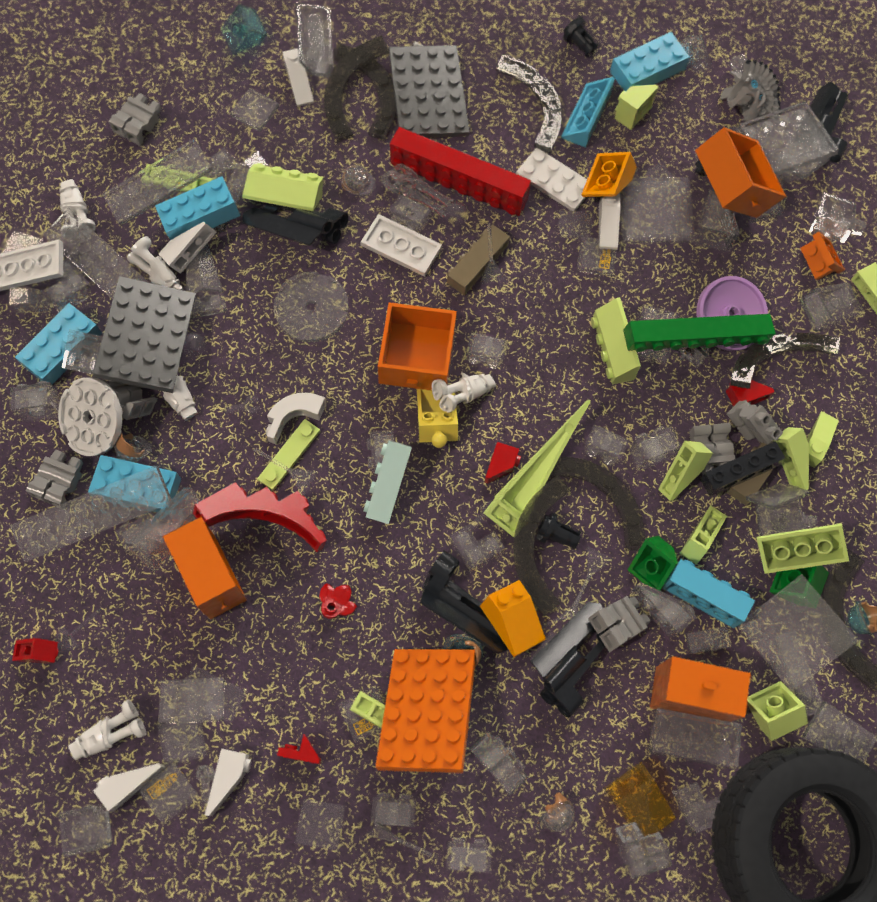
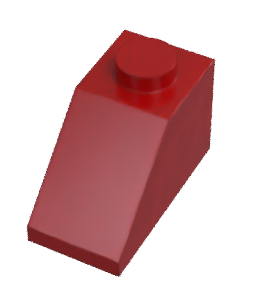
[726,378,775,407]
[484,442,521,483]
[12,638,58,664]

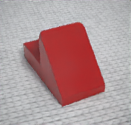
[277,734,321,765]

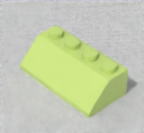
[242,163,323,211]
[591,297,641,385]
[757,523,849,574]

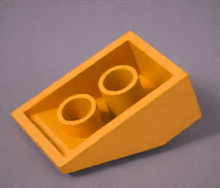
[581,152,637,197]
[480,580,546,657]

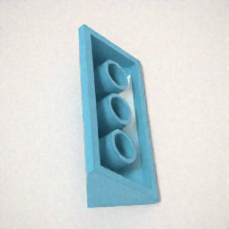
[561,77,615,147]

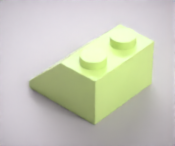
[614,85,658,130]
[747,681,808,741]

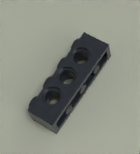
[701,441,785,497]

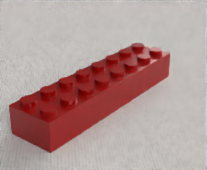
[390,127,531,216]

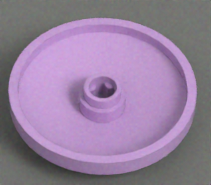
[696,276,768,351]

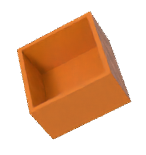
[695,127,786,218]
[378,302,457,391]
[163,517,247,620]
[650,656,751,724]

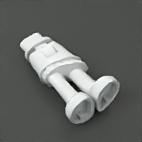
[59,179,96,240]
[127,236,184,290]
[432,374,496,413]
[163,375,198,421]
[68,699,146,760]

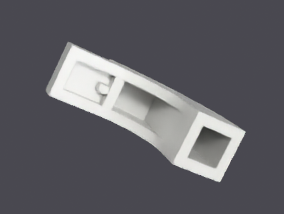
[266,393,326,444]

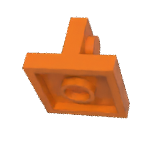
[800,232,845,280]

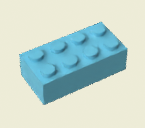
[610,32,690,92]
[155,176,241,240]
[15,303,102,387]
[88,455,181,515]
[663,559,755,629]

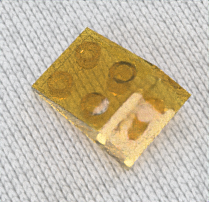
[603,762,676,844]

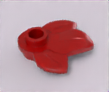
[319,583,357,619]

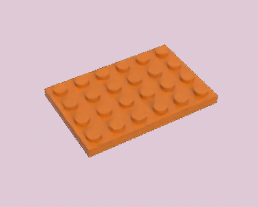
[375,649,476,773]

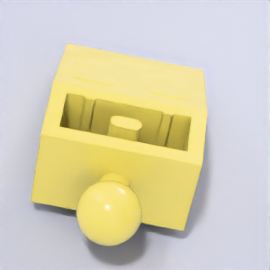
[417,389,458,448]

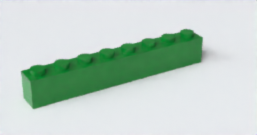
[623,314,776,352]

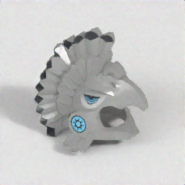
[720,59,781,122]

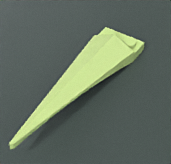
[483,400,591,538]

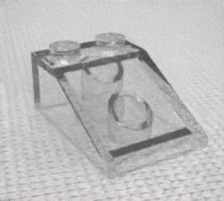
[799,282,866,332]
[630,582,697,639]

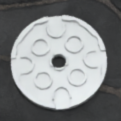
[58,377,123,456]

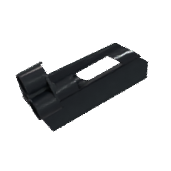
[789,82,849,166]
[243,203,349,246]
[420,550,508,654]
[531,602,607,718]

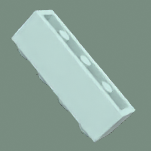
[363,440,412,524]

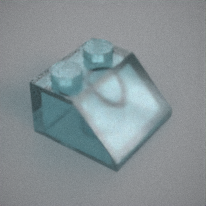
[221,4,268,55]

